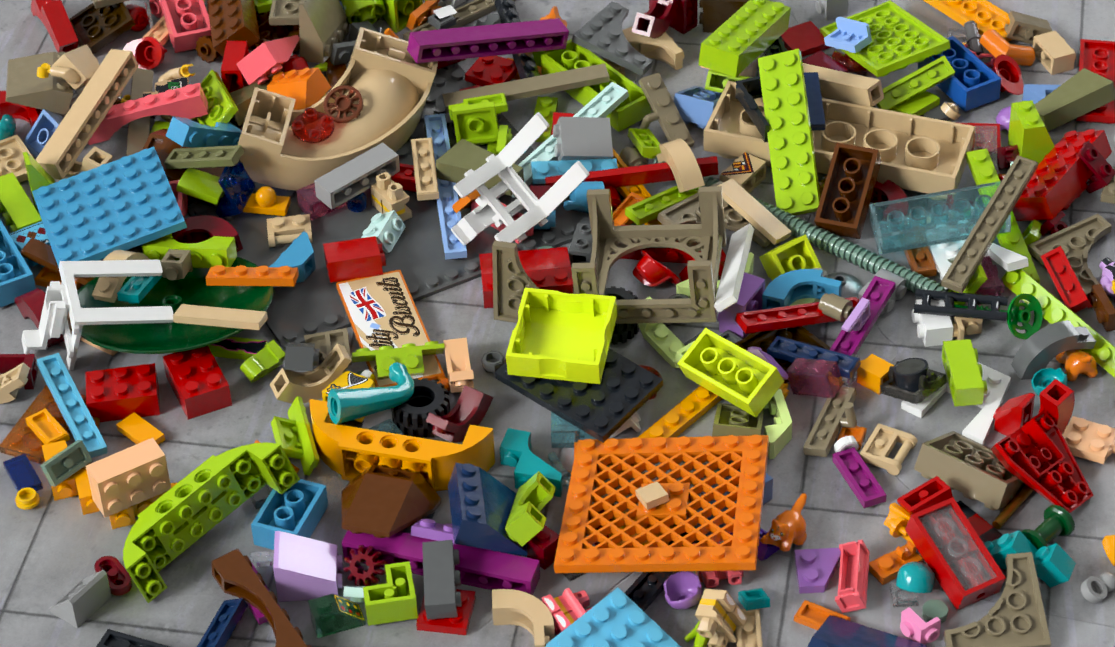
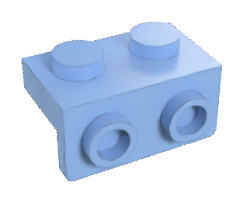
[824,17,872,53]

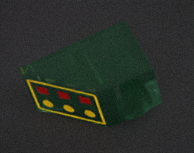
[308,594,366,638]

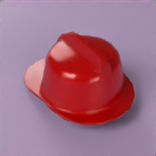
[123,37,167,70]
[991,54,1024,95]
[632,251,681,287]

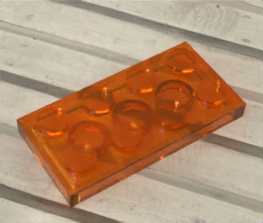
[0,385,86,464]

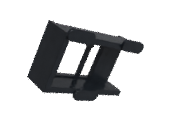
[735,76,769,142]

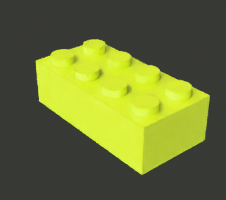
[677,328,784,417]

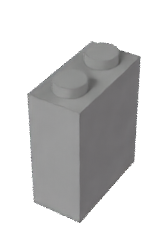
[553,117,613,161]

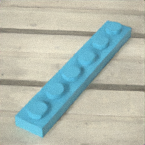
[37,353,108,458]

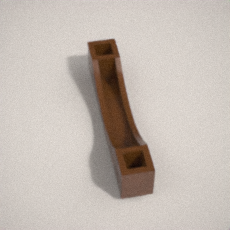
[211,548,311,647]

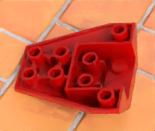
[991,410,1093,514]

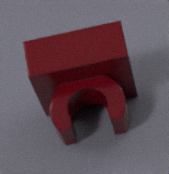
[995,145,1019,170]
[1039,210,1068,236]

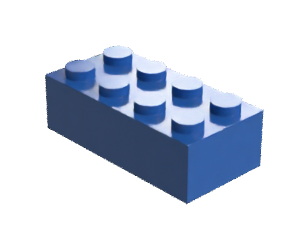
[918,36,1001,112]

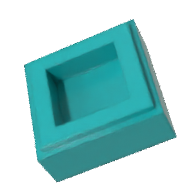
[738,588,770,611]

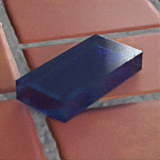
[3,454,43,492]

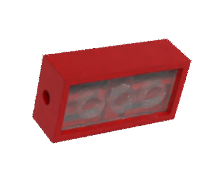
[905,497,1006,611]

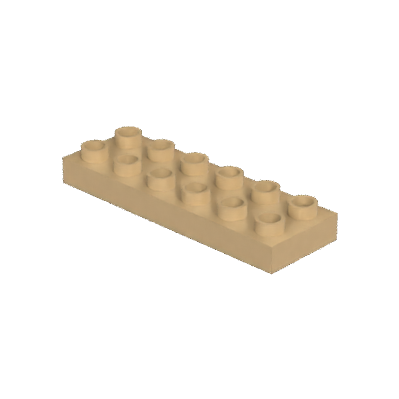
[703,81,975,199]

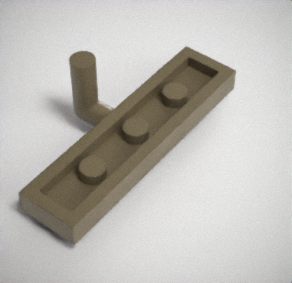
[639,72,694,147]
[803,386,857,457]

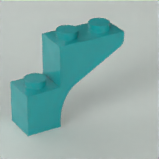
[499,428,563,497]
[984,530,1076,588]

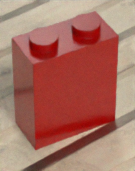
[221,41,249,93]
[323,236,386,283]

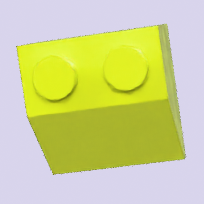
[759,234,822,280]

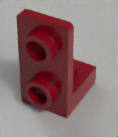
[1078,141,1115,194]
[0,354,38,390]

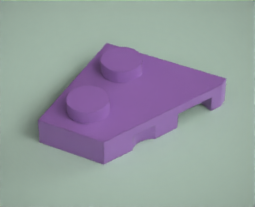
[794,548,841,594]

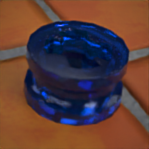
[347,192,367,212]

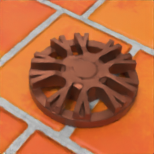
[323,85,364,123]

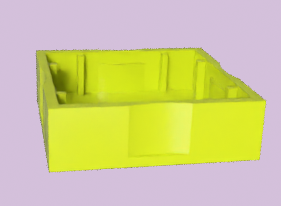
[506,288,617,384]

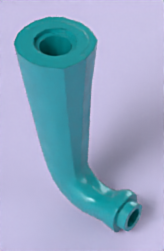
[327,362,414,425]

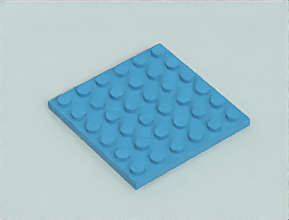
[32,147,187,268]

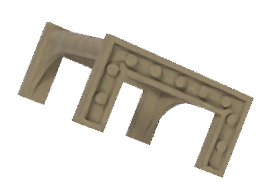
[571,186,727,324]

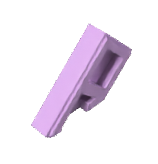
[841,297,871,332]

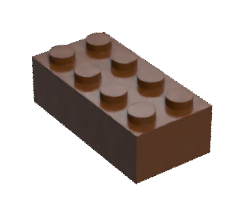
[207,0,260,57]
[814,142,882,239]

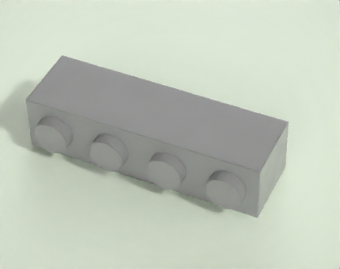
[314,143,400,209]

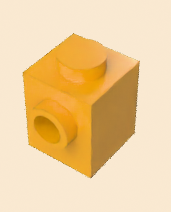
[857,354,894,395]

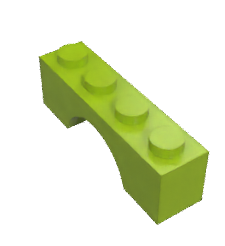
[142,234,237,268]
[505,471,556,546]

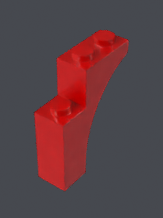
[31,0,78,53]

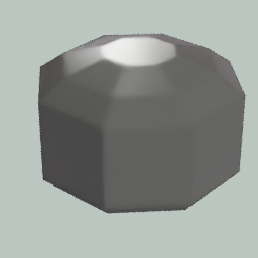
[482,351,505,373]

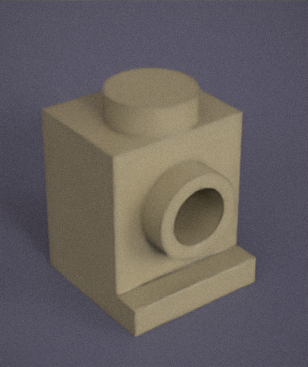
[161,249,193,280]

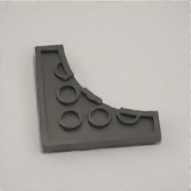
[571,1,653,76]

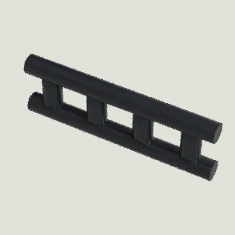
[914,289,1008,321]

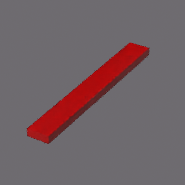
[545,156,719,188]

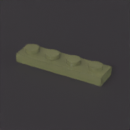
[164,145,245,169]

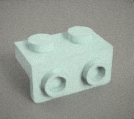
[361,210,406,254]

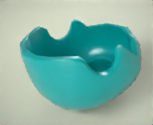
[0,114,16,140]
[1031,368,1067,397]
[896,561,935,593]

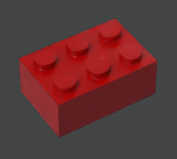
[162,346,232,420]
[85,363,160,422]

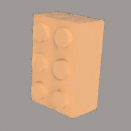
[86,438,171,518]

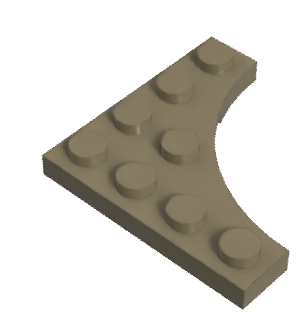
[657,181,772,248]
[1028,214,1112,298]
[492,240,539,323]
[944,552,1051,647]

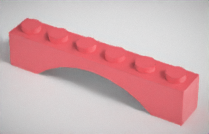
[88,83,208,145]

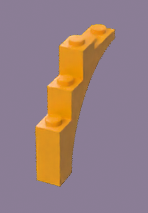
[41,440,177,529]

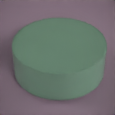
[922,599,948,623]

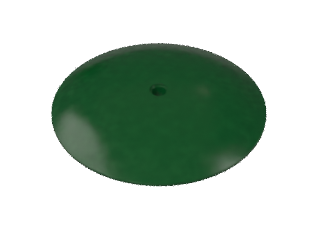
[78,257,273,354]

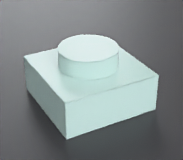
[343,585,365,602]

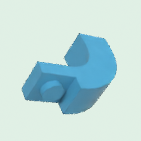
[762,269,842,310]

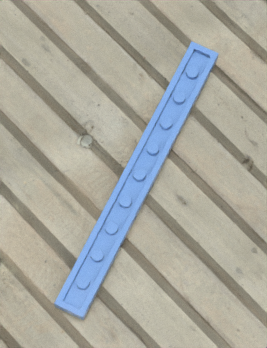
[424,113,467,260]

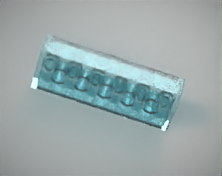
[869,181,1011,255]

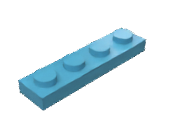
[531,159,618,184]

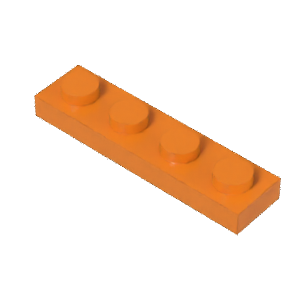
[206,265,299,286]

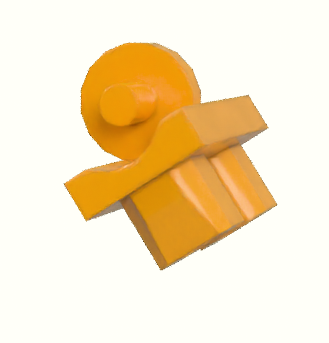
[884,502,914,544]

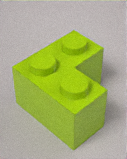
[363,561,418,626]

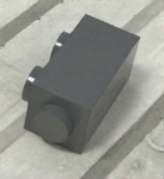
[569,223,593,267]

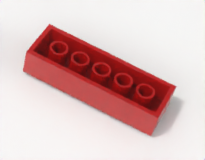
[1012,129,1112,221]

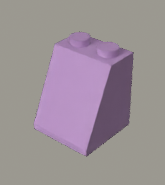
[273,531,343,602]

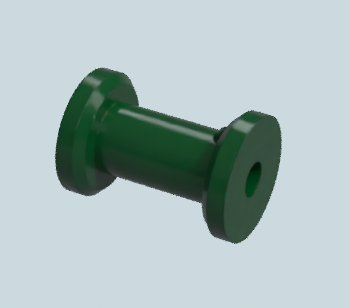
[1021,505,1075,550]

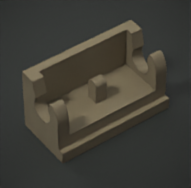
[1005,10,1052,45]

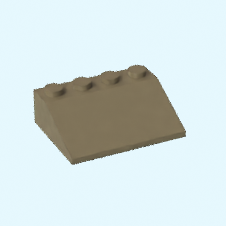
[299,0,349,64]
[5,52,73,115]
[914,431,1026,510]

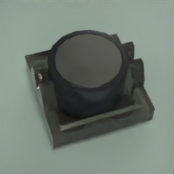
[880,358,948,404]

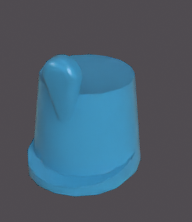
[563,181,605,213]

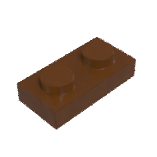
[1088,284,1115,332]

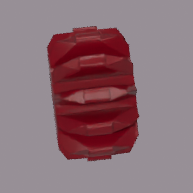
[343,545,386,586]

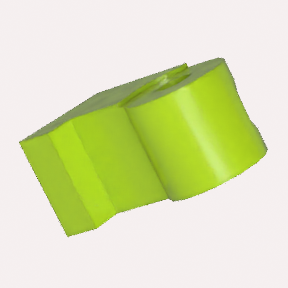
[240,339,285,383]

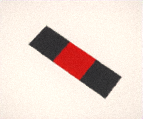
[957,500,1003,543]

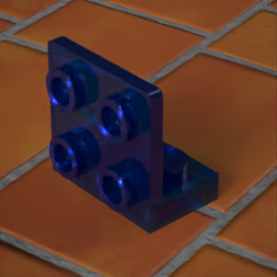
[216,160,255,218]

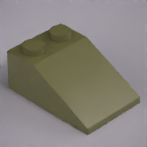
[712,403,764,436]

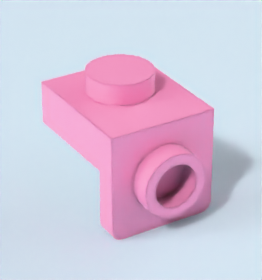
[900,607,941,644]

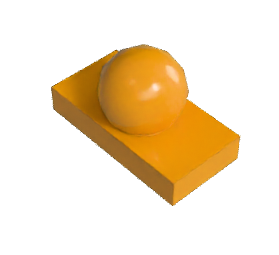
[243,186,291,216]

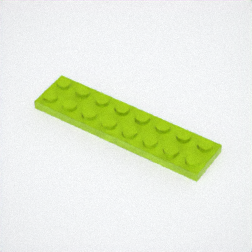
[758,49,820,216]

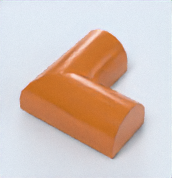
[979,29,1035,66]

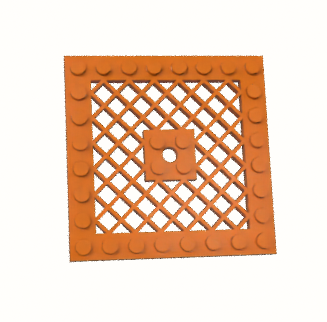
[554,435,769,573]

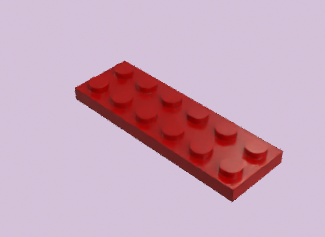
[1076,39,1115,124]

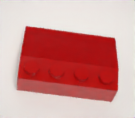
[479,247,573,308]

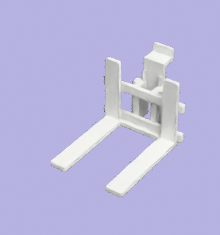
[451,112,590,246]
[21,260,174,370]

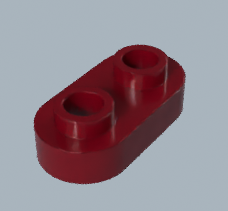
[94,556,132,596]

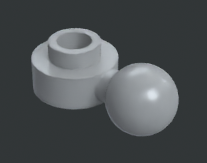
[1081,572,1115,603]

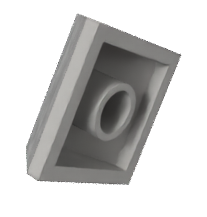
[49,570,112,628]

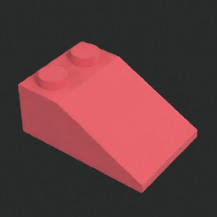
[160,0,211,53]
[237,35,300,85]

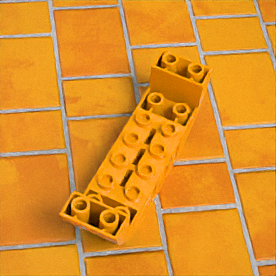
[309,399,495,491]

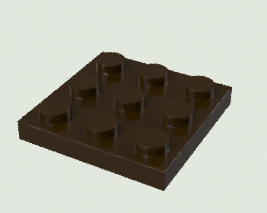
[69,2,136,54]
[735,326,831,384]

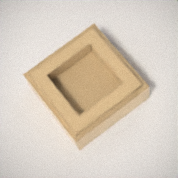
[635,481,669,510]

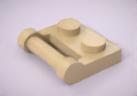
[266,214,313,248]
[859,423,918,475]

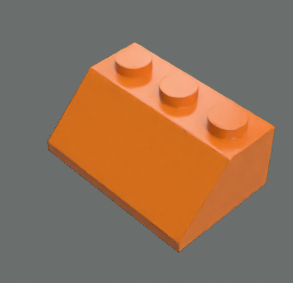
[267,67,331,110]

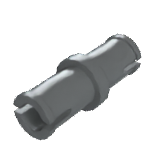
[964,21,984,58]

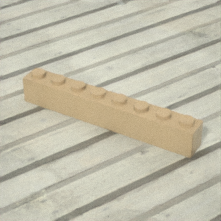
[36,49,139,180]

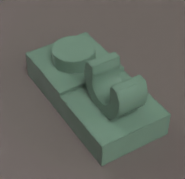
[40,440,93,486]

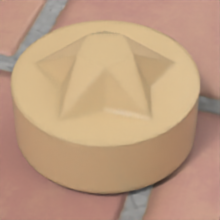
[940,101,961,121]

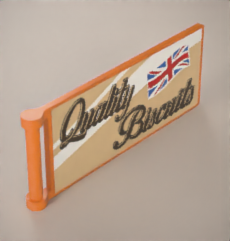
[336,270,450,391]

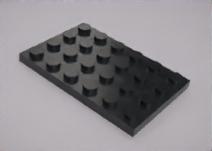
[495,348,663,443]

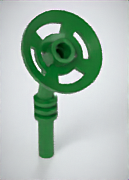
[954,293,1043,339]

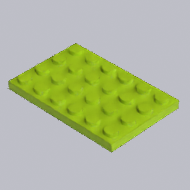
[820,1,951,77]

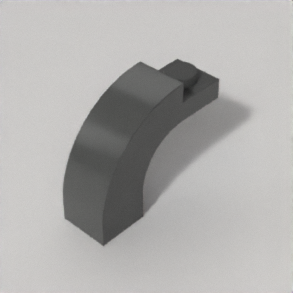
[330,21,377,65]
[1011,320,1096,380]

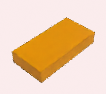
[25,408,70,445]
[116,412,165,445]

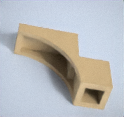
[623,27,684,70]

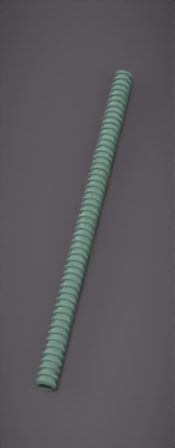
[653,156,948,301]

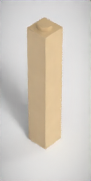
[802,63,884,107]

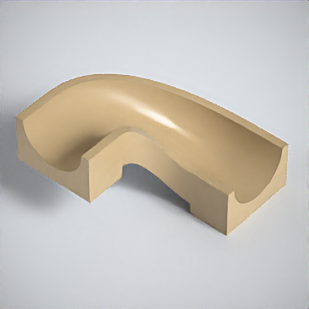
[229,27,438,191]

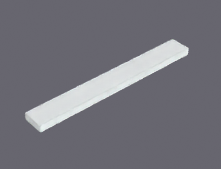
[714,223,754,312]

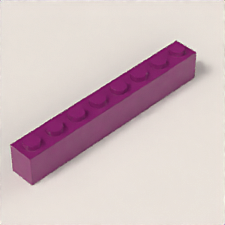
[407,18,569,63]
[342,530,540,595]

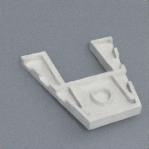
[929,233,1029,289]
[901,362,1011,445]

